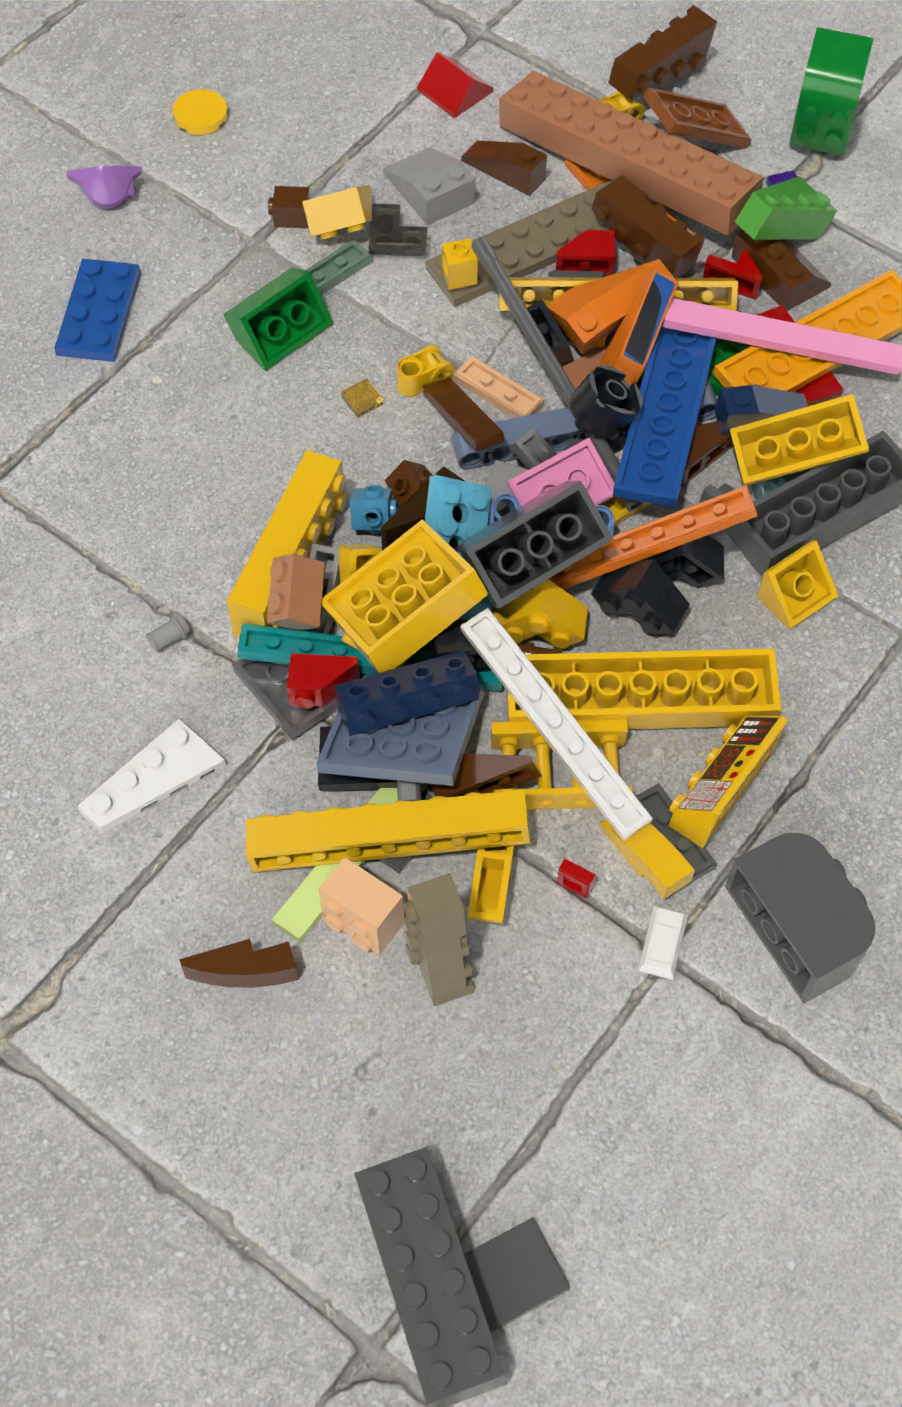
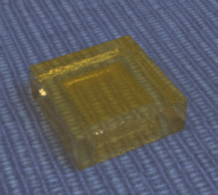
[341,378,383,418]

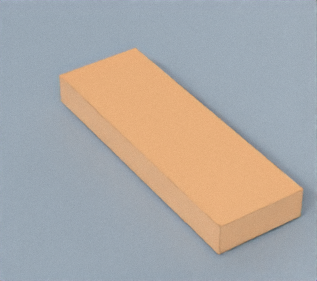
[453,356,544,418]

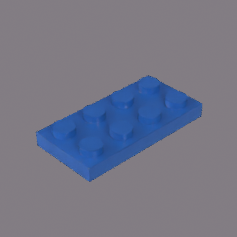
[54,258,140,362]

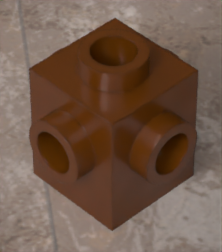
[385,460,433,508]

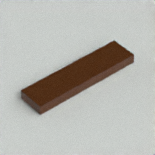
[423,377,504,451]

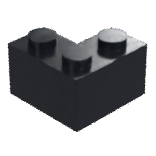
[640,535,724,588]
[591,559,690,635]

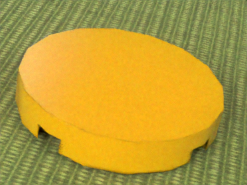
[172,89,228,135]

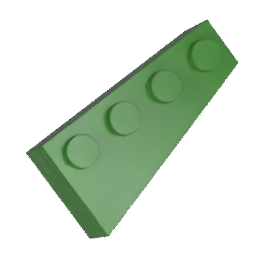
[735,176,837,240]

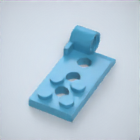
[425,475,492,620]

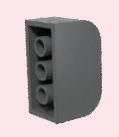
[457,481,614,608]
[725,833,875,1004]

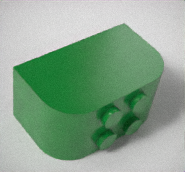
[789,27,874,156]

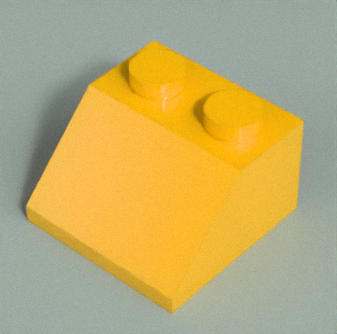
[302,185,372,240]

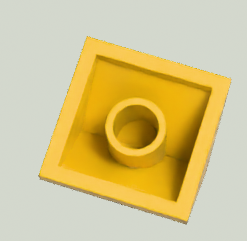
[757,540,839,629]

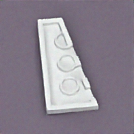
[77,719,226,833]

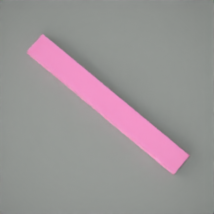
[663,298,902,375]

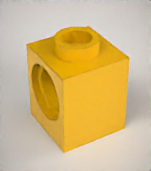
[442,238,478,290]

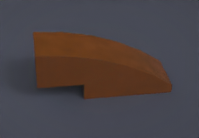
[179,939,299,988]

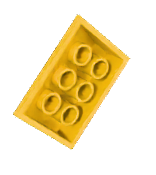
[321,519,488,673]

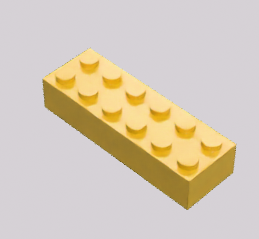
[226,450,347,638]

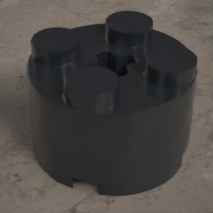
[569,365,643,440]

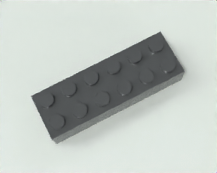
[727,431,902,576]
[354,1147,508,1407]

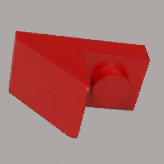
[702,248,763,300]

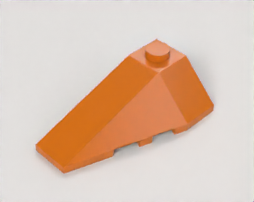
[546,259,677,354]

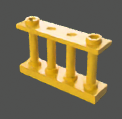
[491,719,633,810]

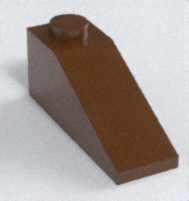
[461,140,547,196]
[681,421,734,487]
[431,754,542,798]

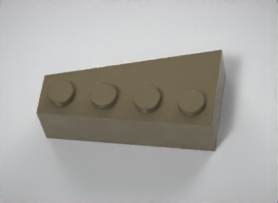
[403,873,475,1007]

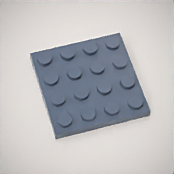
[317,674,484,786]

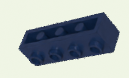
[334,650,480,736]

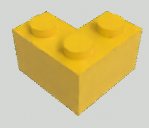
[494,579,588,649]

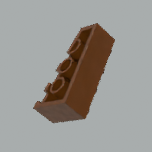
[608,5,718,100]
[591,175,705,278]

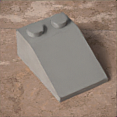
[383,147,475,226]

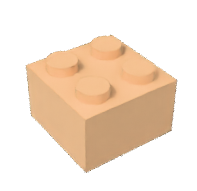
[318,857,404,955]

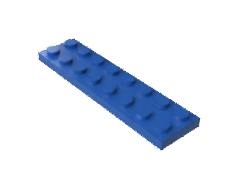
[613,323,717,508]

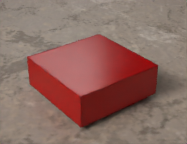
[557,858,596,898]

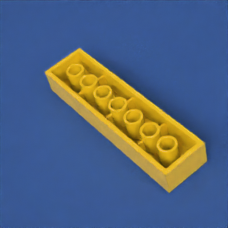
[506,648,781,729]

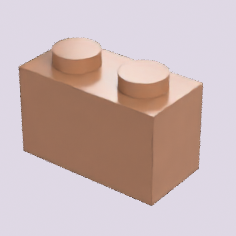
[267,553,325,631]

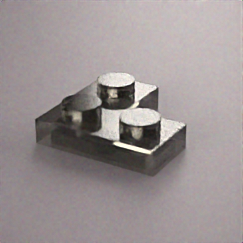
[368,203,428,257]

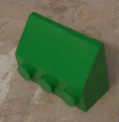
[223,268,333,370]

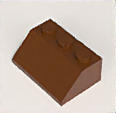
[731,229,832,311]

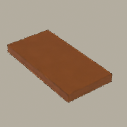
[643,88,751,148]

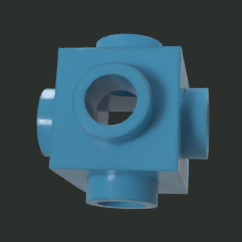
[350,485,398,533]

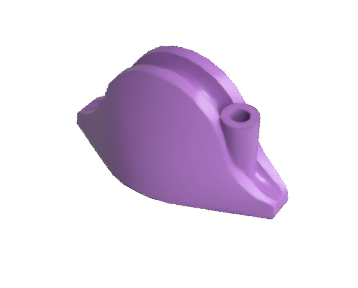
[67,166,142,209]

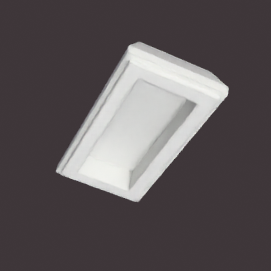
[638,906,688,980]

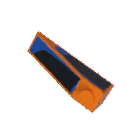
[598,267,679,386]

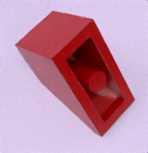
[556,230,615,276]
[286,653,360,708]

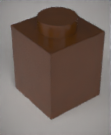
[268,186,310,229]

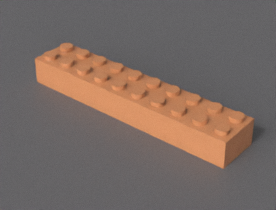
[499,71,764,236]

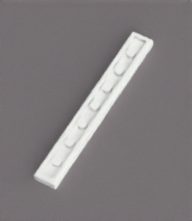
[460,608,653,841]

